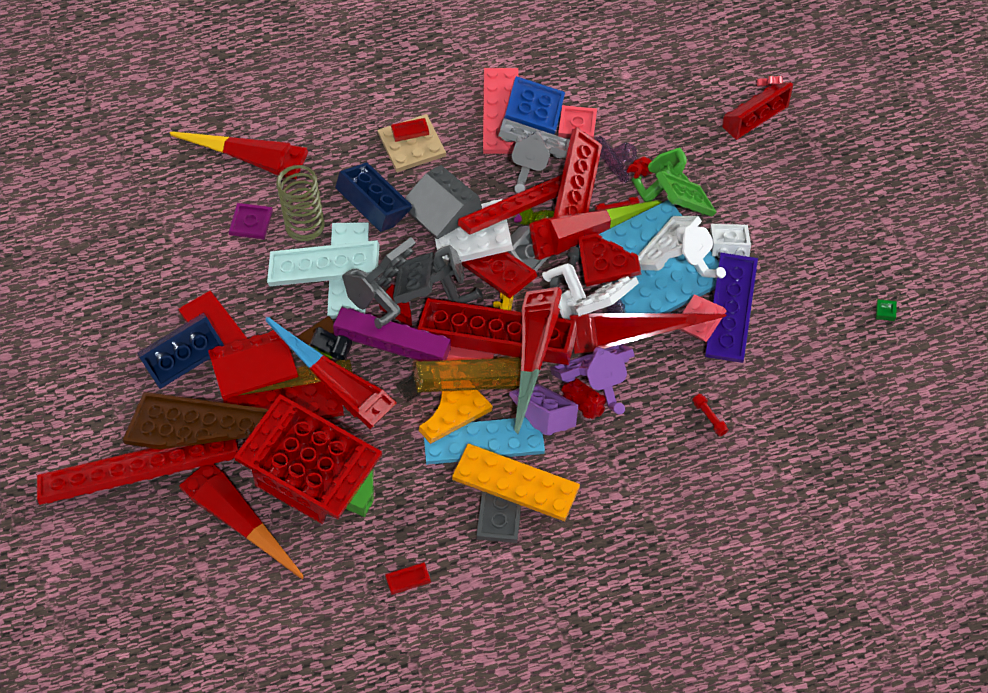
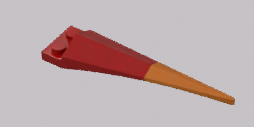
[179,464,303,579]

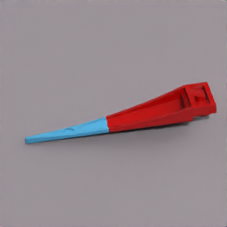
[265,317,397,430]

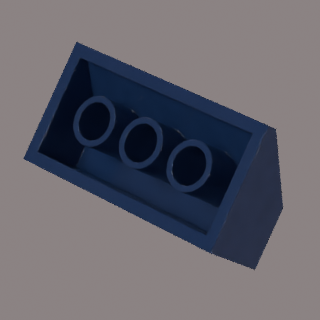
[335,162,413,232]
[137,313,224,389]

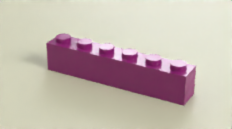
[333,307,451,368]

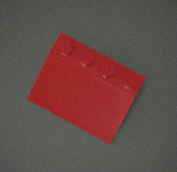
[208,330,299,399]

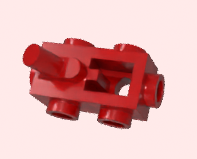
[561,378,606,419]

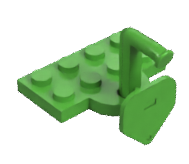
[631,148,717,217]

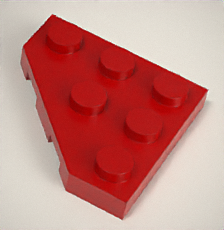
[578,233,642,287]

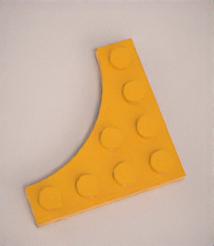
[418,360,493,444]

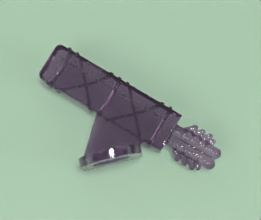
[595,136,637,183]

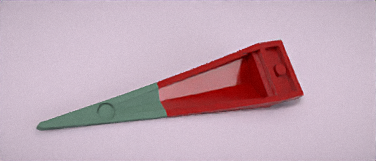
[514,287,562,434]

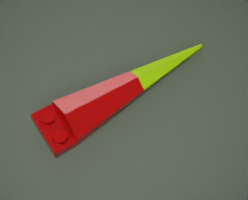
[529,200,662,260]

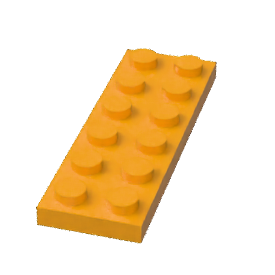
[452,443,580,522]

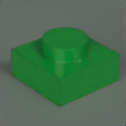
[876,299,897,321]

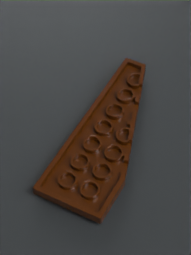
[123,392,268,450]

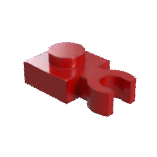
[627,156,652,178]

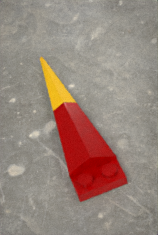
[169,132,308,179]

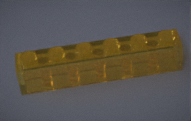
[414,357,521,392]

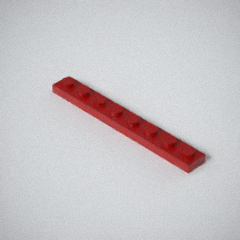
[458,175,562,235]

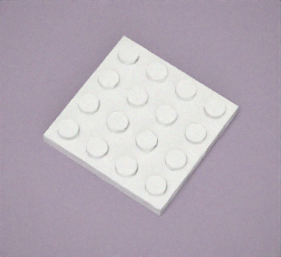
[435,199,513,262]

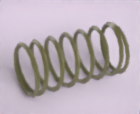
[276,165,325,241]

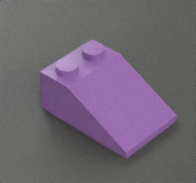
[509,384,578,435]

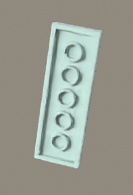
[327,223,369,319]
[267,240,380,286]

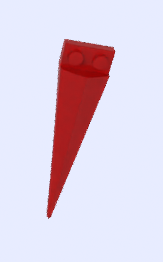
[570,313,726,354]

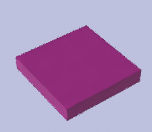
[229,203,273,240]

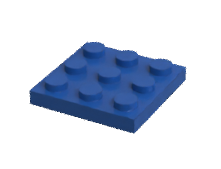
[504,76,565,134]

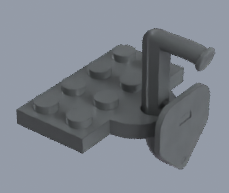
[342,237,416,329]
[393,245,483,304]

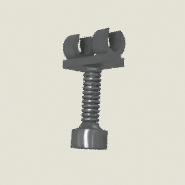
[550,247,581,290]

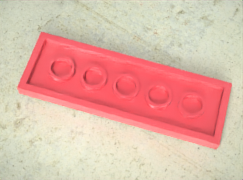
[483,68,518,154]

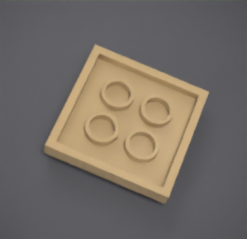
[378,114,446,172]

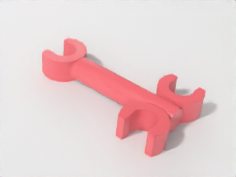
[757,76,783,86]

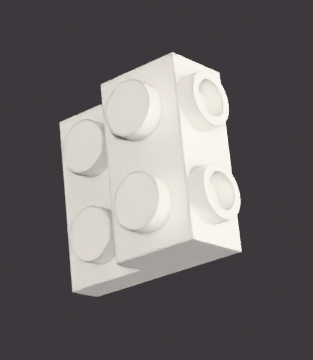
[710,224,751,258]

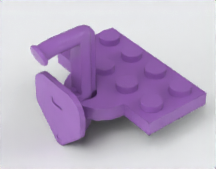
[550,344,635,415]

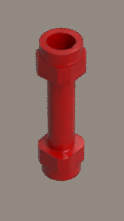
[595,197,640,211]
[692,394,729,437]

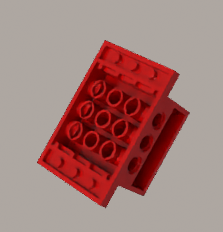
[234,394,382,525]

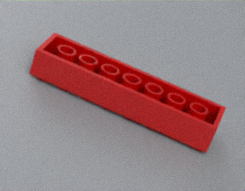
[417,298,577,365]

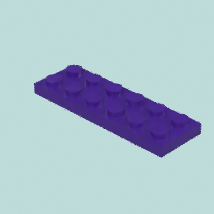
[705,252,758,363]

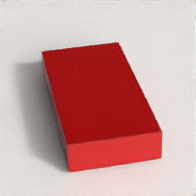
[391,118,429,142]
[385,562,431,595]

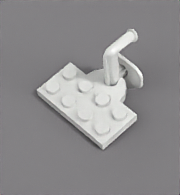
[638,216,726,278]
[542,264,639,320]

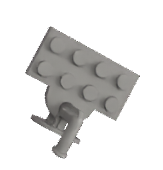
[498,118,570,193]

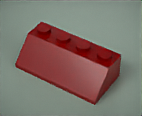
[722,82,793,140]

